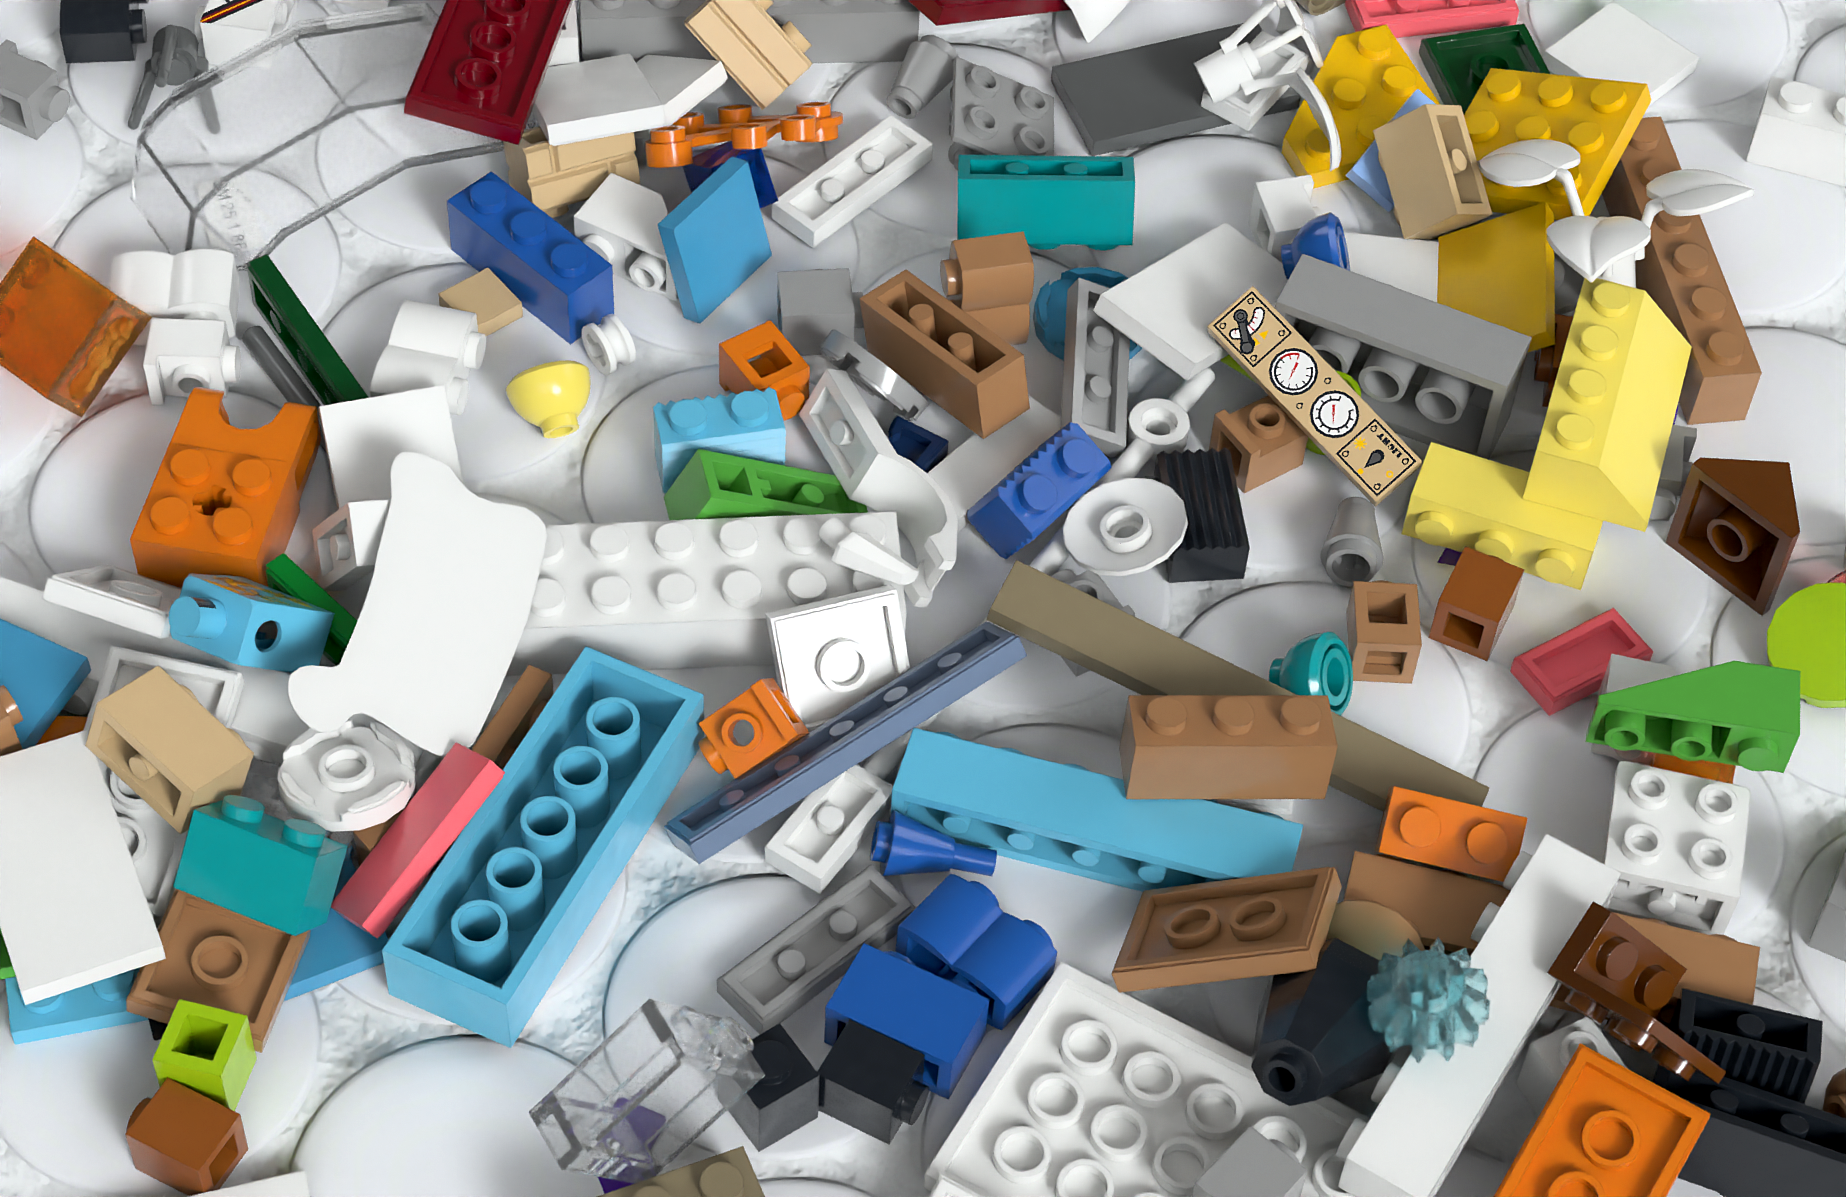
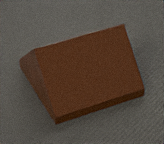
[1665,457,1800,616]

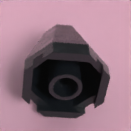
[1251,937,1412,1106]

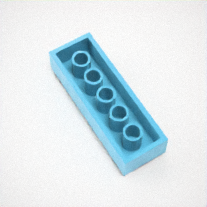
[382,646,704,1048]

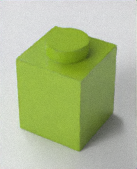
[152,999,257,1111]

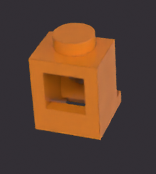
[719,320,810,421]
[698,678,810,779]

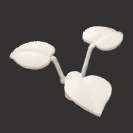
[1193,0,1342,171]
[1477,139,1754,288]

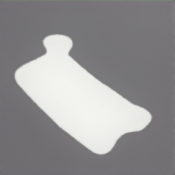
[288,452,547,756]

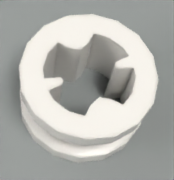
[581,314,636,375]

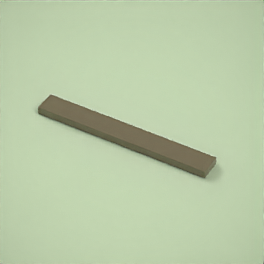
[986,560,1490,812]

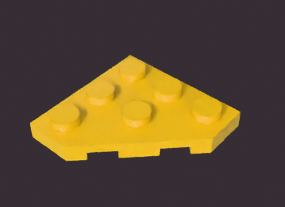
[1281,24,1441,189]

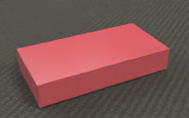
[1510,608,1653,716]

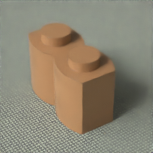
[940,231,1034,345]

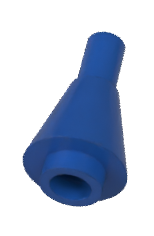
[870,810,997,876]

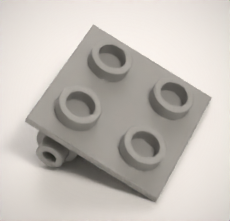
[948,56,1054,170]

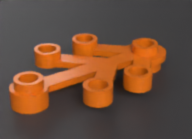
[645,102,843,168]

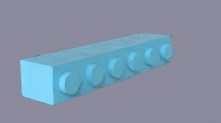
[891,728,1303,892]

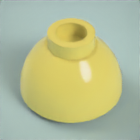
[506,360,591,438]

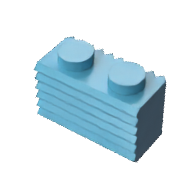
[653,387,786,493]

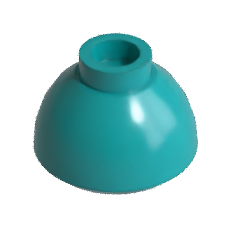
[1269,632,1353,716]

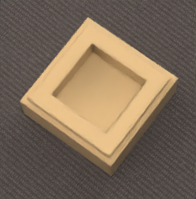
[438,268,523,336]

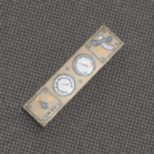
[1207,286,1422,507]

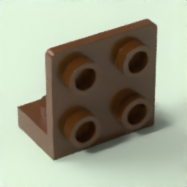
[1547,901,1726,1084]

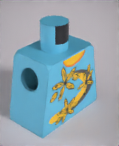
[169,574,335,673]

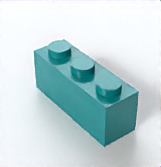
[957,155,1135,251]

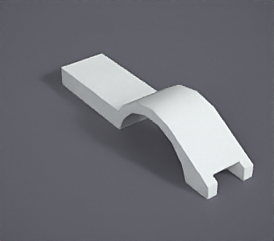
[799,369,958,607]

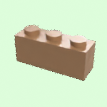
[859,269,1030,439]
[1119,695,1338,799]

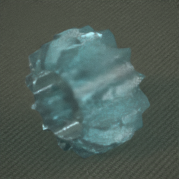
[1367,936,1490,1063]

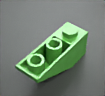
[1585,661,1801,773]

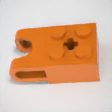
[130,387,321,588]

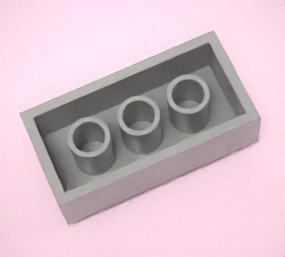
[1275,254,1532,460]

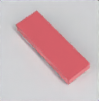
[1345,0,1519,38]
[331,742,505,939]

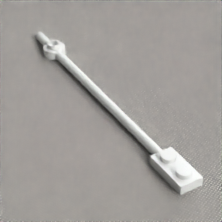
[765,367,1215,894]

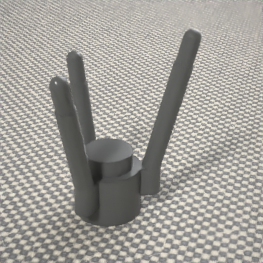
[128,25,222,137]

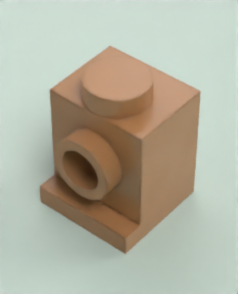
[1209,395,1308,493]
[1346,580,1422,684]

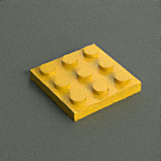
[1464,68,1652,220]

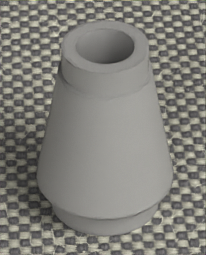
[887,35,959,119]
[1320,497,1383,587]

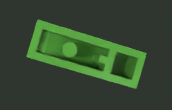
[663,449,868,520]

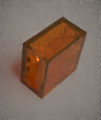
[0,236,152,418]

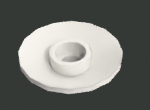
[1063,477,1188,576]

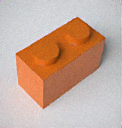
[1374,786,1528,882]

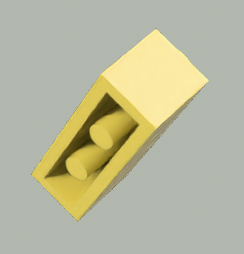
[1402,442,1603,590]

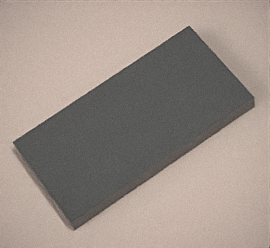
[1051,23,1301,156]

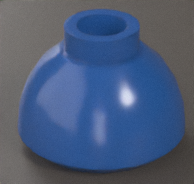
[1281,212,1350,280]

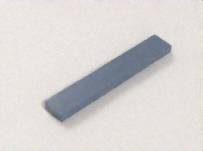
[664,621,1027,864]

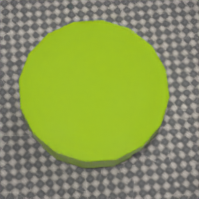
[1767,582,1846,708]

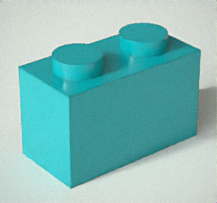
[173,795,348,936]

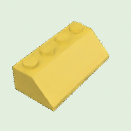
[1522,278,1692,532]

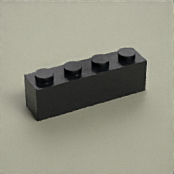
[1652,1063,1846,1197]

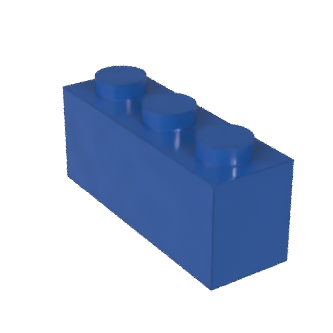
[447,171,614,345]

